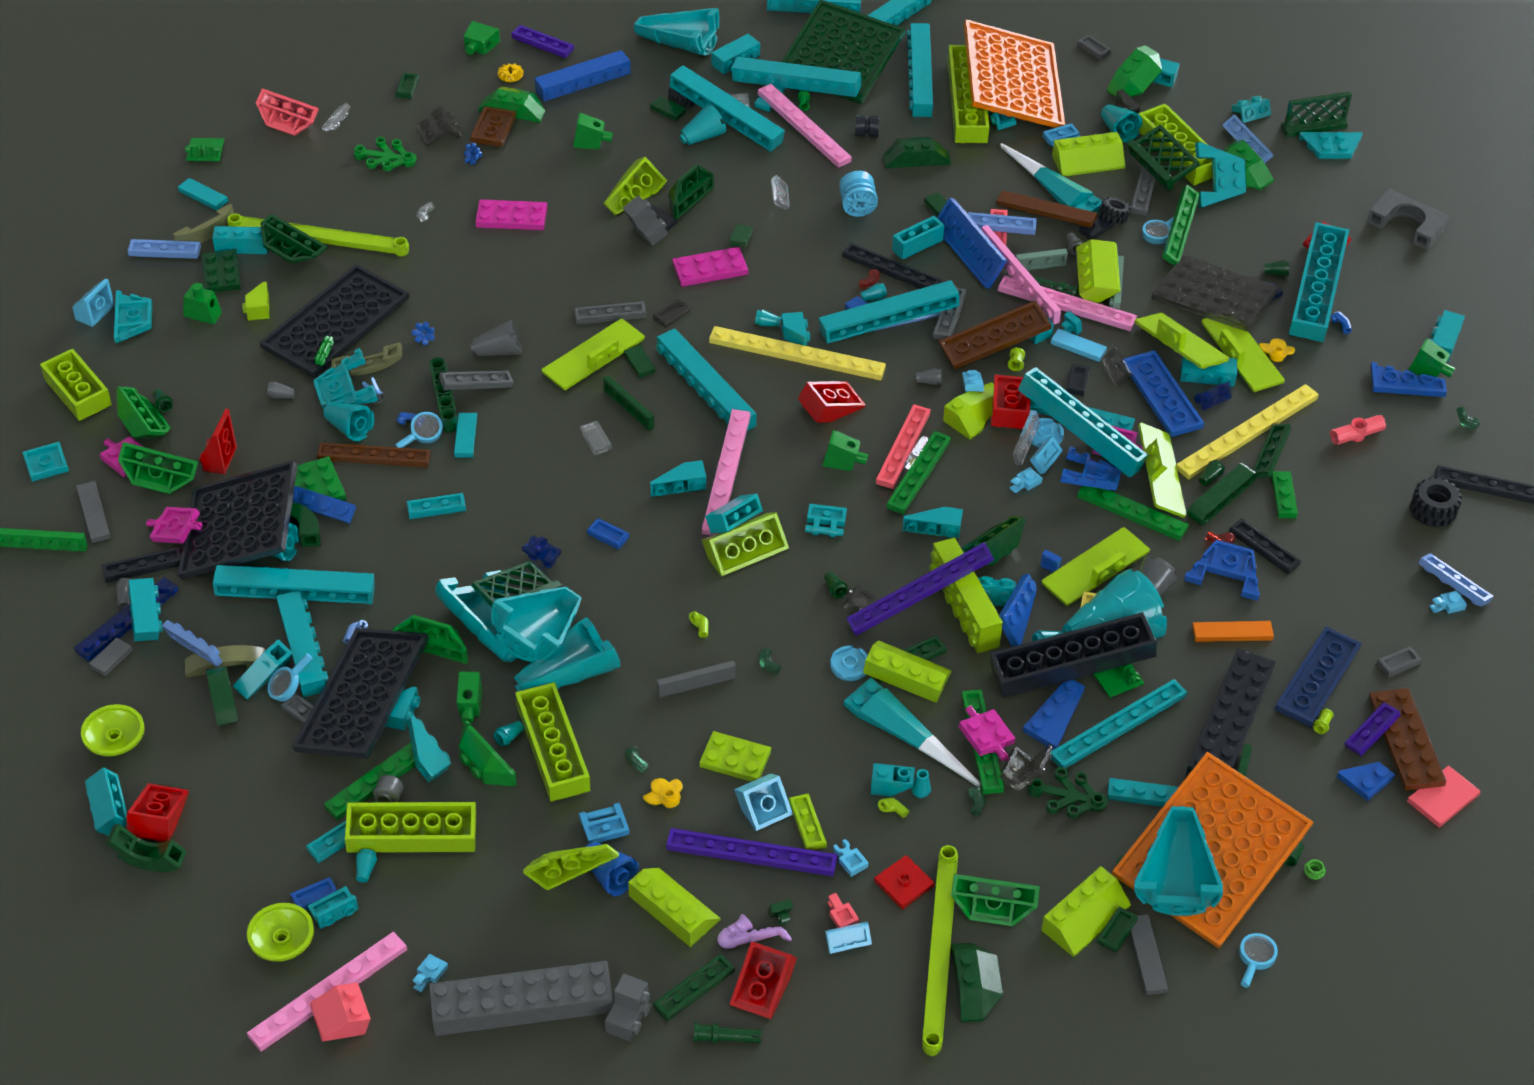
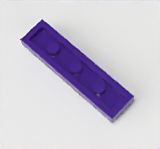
[511,25,574,58]

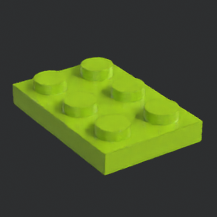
[700,731,771,782]

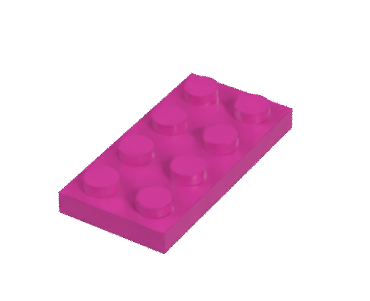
[476,200,547,230]
[672,247,748,287]

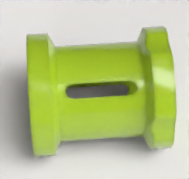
[1008,347,1025,371]

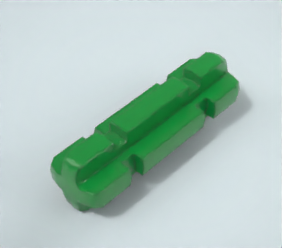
[314,336,334,366]

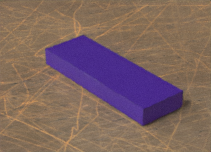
[1344,702,1401,756]

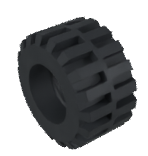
[1410,477,1462,527]

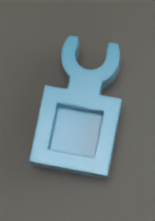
[833,839,869,877]

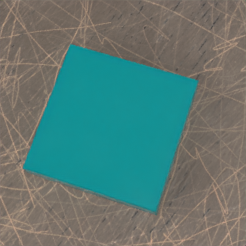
[22,442,69,482]

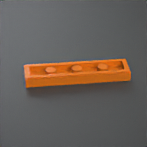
[1192,621,1274,642]

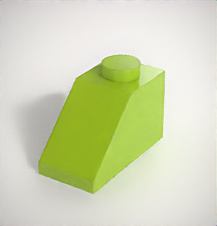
[242,282,269,320]

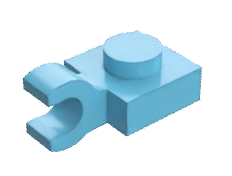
[1010,467,1043,493]
[1429,591,1467,614]
[413,954,448,992]

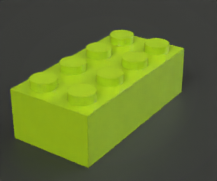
[40,348,112,421]

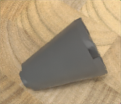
[470,320,522,356]
[1139,556,1178,596]

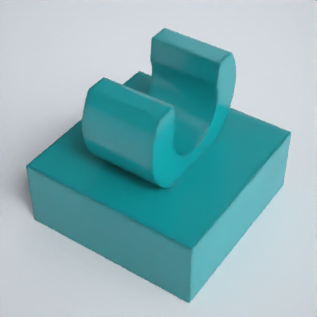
[1061,311,1082,335]

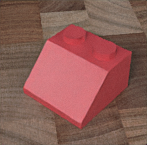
[310,982,370,1042]

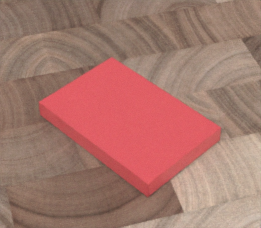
[1407,765,1481,828]

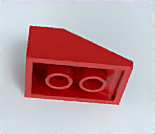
[991,375,1030,429]
[798,381,866,423]
[199,409,237,475]
[126,783,189,842]
[729,941,797,1019]

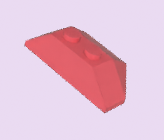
[256,88,319,136]

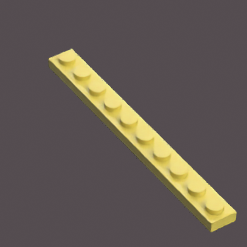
[709,326,886,381]
[1176,384,1319,480]

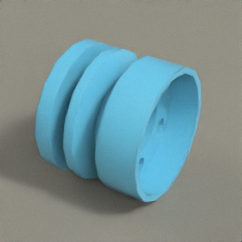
[839,171,878,217]

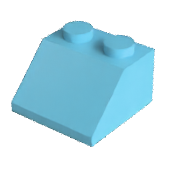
[72,278,115,327]
[734,774,793,831]

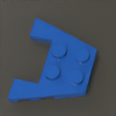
[1060,446,1121,491]
[1184,540,1260,601]

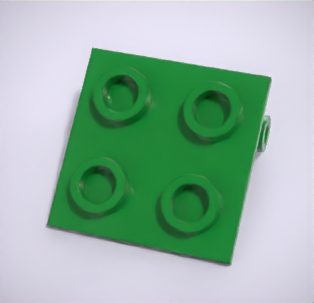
[185,138,224,162]
[1093,664,1145,698]

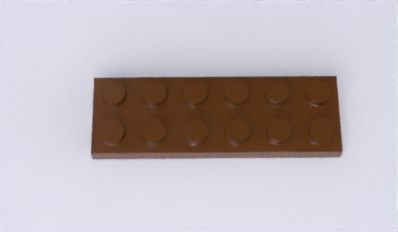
[939,300,1052,370]
[1369,688,1446,791]

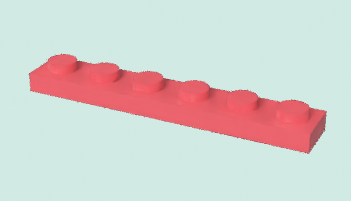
[876,404,931,489]

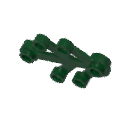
[1027,767,1108,819]

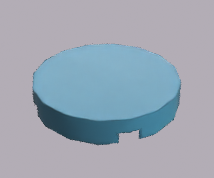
[1027,418,1064,448]
[830,646,868,681]

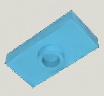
[825,922,872,954]

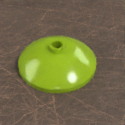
[81,704,145,756]
[247,903,314,962]

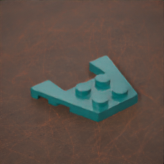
[1195,142,1246,208]
[313,348,379,409]

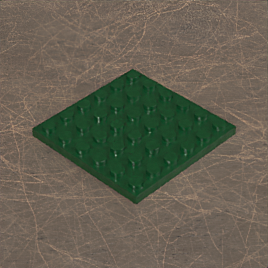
[781,0,906,104]

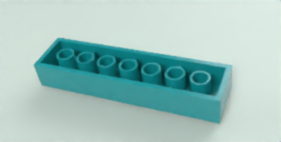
[1289,222,1350,342]

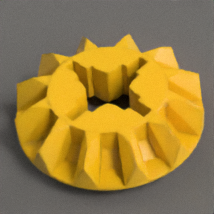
[498,63,523,82]

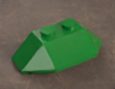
[1107,45,1162,100]
[478,87,545,123]
[1223,139,1274,190]
[117,386,171,439]
[118,442,198,494]
[392,615,468,664]
[459,721,517,787]
[951,874,1040,926]

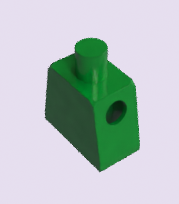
[464,21,500,55]
[573,113,613,149]
[183,283,222,325]
[1408,338,1455,378]
[822,430,869,471]
[457,672,483,723]

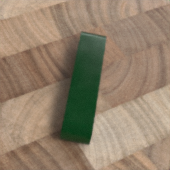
[429,357,458,433]
[1186,463,1258,526]

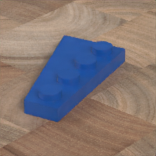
[1370,361,1447,397]
[999,574,1037,647]
[1023,679,1085,750]

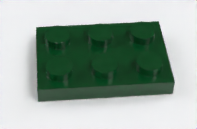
[201,249,241,293]

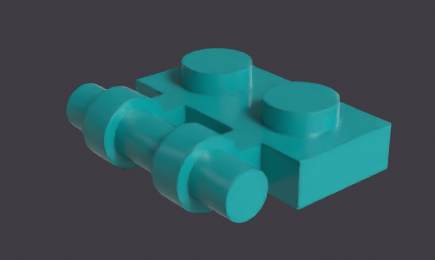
[805,504,847,538]

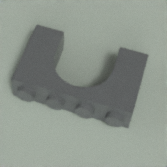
[1367,188,1450,251]

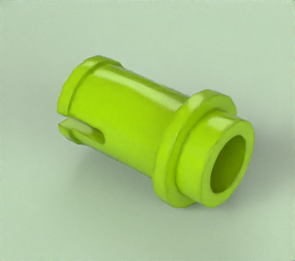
[1313,709,1334,734]

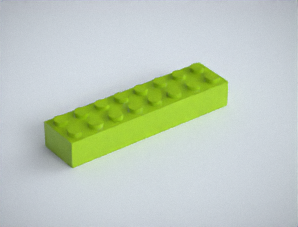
[947,45,989,143]

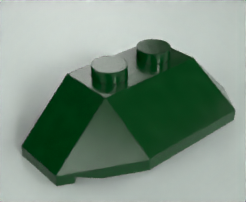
[883,137,951,169]
[668,164,714,220]
[260,214,327,264]
[961,515,1026,566]
[950,943,1003,1023]

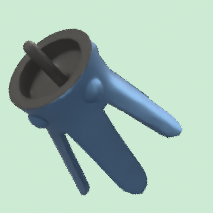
[362,377,385,404]

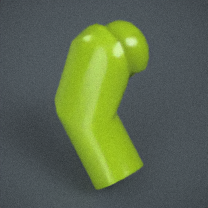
[689,611,708,638]
[878,798,909,818]

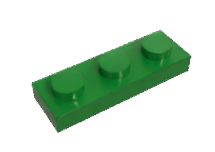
[1271,471,1298,518]

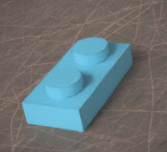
[962,370,984,391]
[1030,436,1063,474]

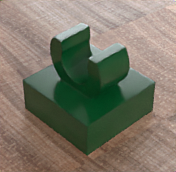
[768,899,793,925]

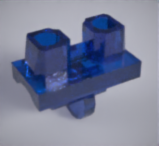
[522,535,561,568]

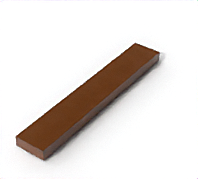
[996,190,1097,228]
[317,442,431,468]

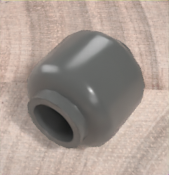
[373,775,404,803]

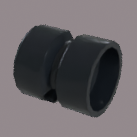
[855,115,879,137]

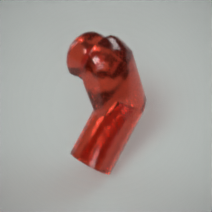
[859,269,880,289]
[1205,531,1235,544]

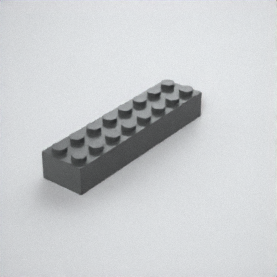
[429,960,613,1036]

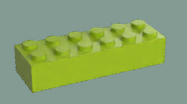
[1139,104,1213,186]
[929,537,1003,653]
[515,682,590,802]
[345,802,476,853]

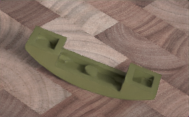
[173,203,234,243]
[332,342,402,376]
[185,645,266,677]

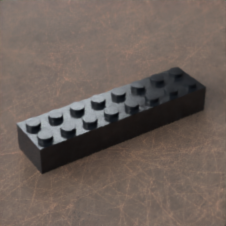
[990,612,1157,698]
[1185,648,1276,779]

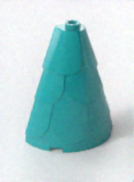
[634,8,719,55]
[1061,569,1167,639]
[435,570,517,662]
[491,587,582,662]
[514,617,621,692]
[1134,806,1223,916]

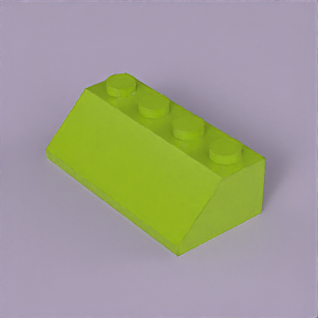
[1052,132,1125,176]
[1076,239,1121,303]
[702,512,789,576]
[863,640,952,703]
[1041,866,1131,957]
[628,868,720,947]

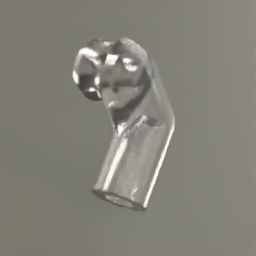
[417,202,434,222]

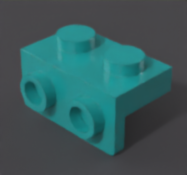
[1231,96,1271,123]
[988,110,1017,130]
[978,576,1016,606]
[307,886,359,929]

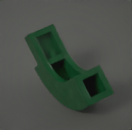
[289,502,321,547]
[206,666,238,726]
[105,824,187,872]

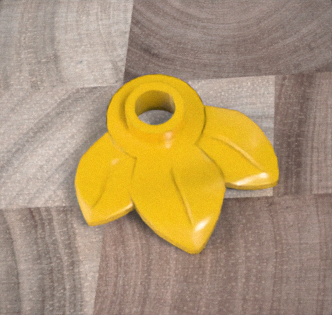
[1259,338,1295,362]
[643,778,683,808]

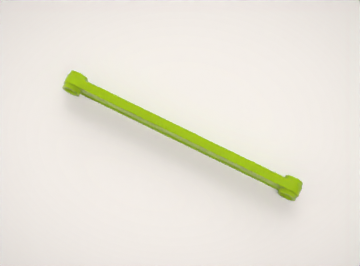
[227,213,409,256]
[922,845,958,1056]

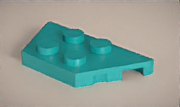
[1299,132,1363,159]
[114,290,153,343]

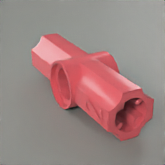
[1330,415,1386,445]

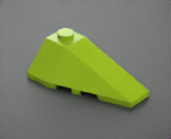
[603,157,667,216]
[943,382,994,440]
[523,844,619,891]

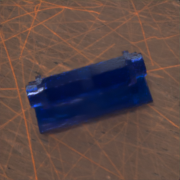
[1194,381,1232,410]

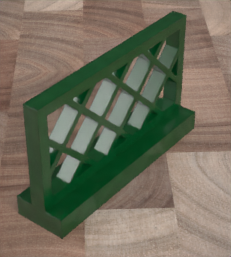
[1280,91,1352,138]
[1127,125,1200,191]
[471,561,562,607]

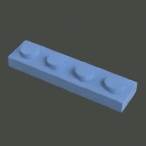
[1222,114,1274,163]
[968,212,1037,235]
[128,239,201,259]
[1418,553,1493,607]
[162,620,223,667]

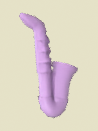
[717,914,792,949]

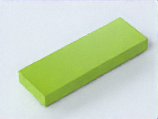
[788,793,827,851]

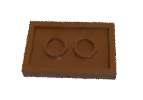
[470,106,516,147]

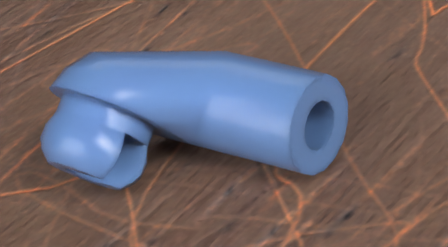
[343,620,368,644]

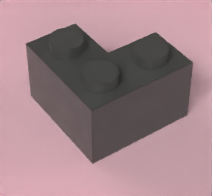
[623,196,668,246]
[605,974,651,1042]

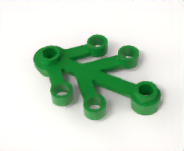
[353,137,417,171]

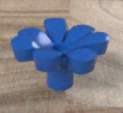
[464,142,482,165]
[412,322,435,345]

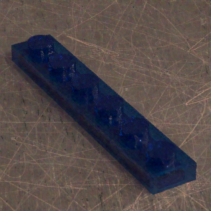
[74,577,179,662]

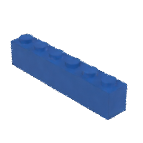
[535,50,631,102]

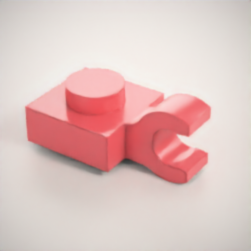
[827,893,859,928]

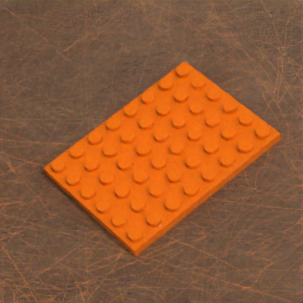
[963,20,1065,128]
[1111,752,1314,949]

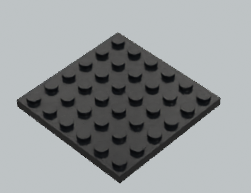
[178,460,298,580]

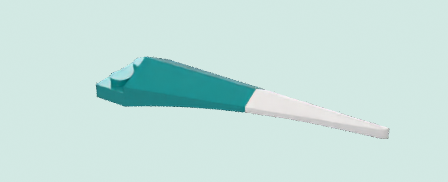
[1001,143,1102,213]
[843,678,980,787]

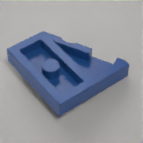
[1337,762,1395,801]

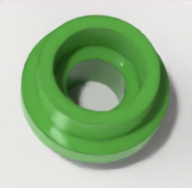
[1304,859,1326,880]

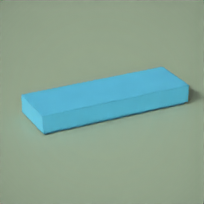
[1051,329,1107,362]

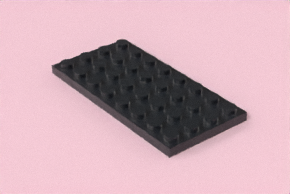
[259,264,410,378]
[292,628,429,759]

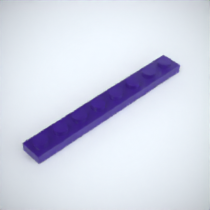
[846,542,994,636]
[666,828,837,877]

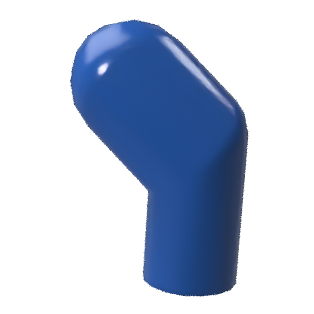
[1331,311,1352,334]
[396,412,425,428]

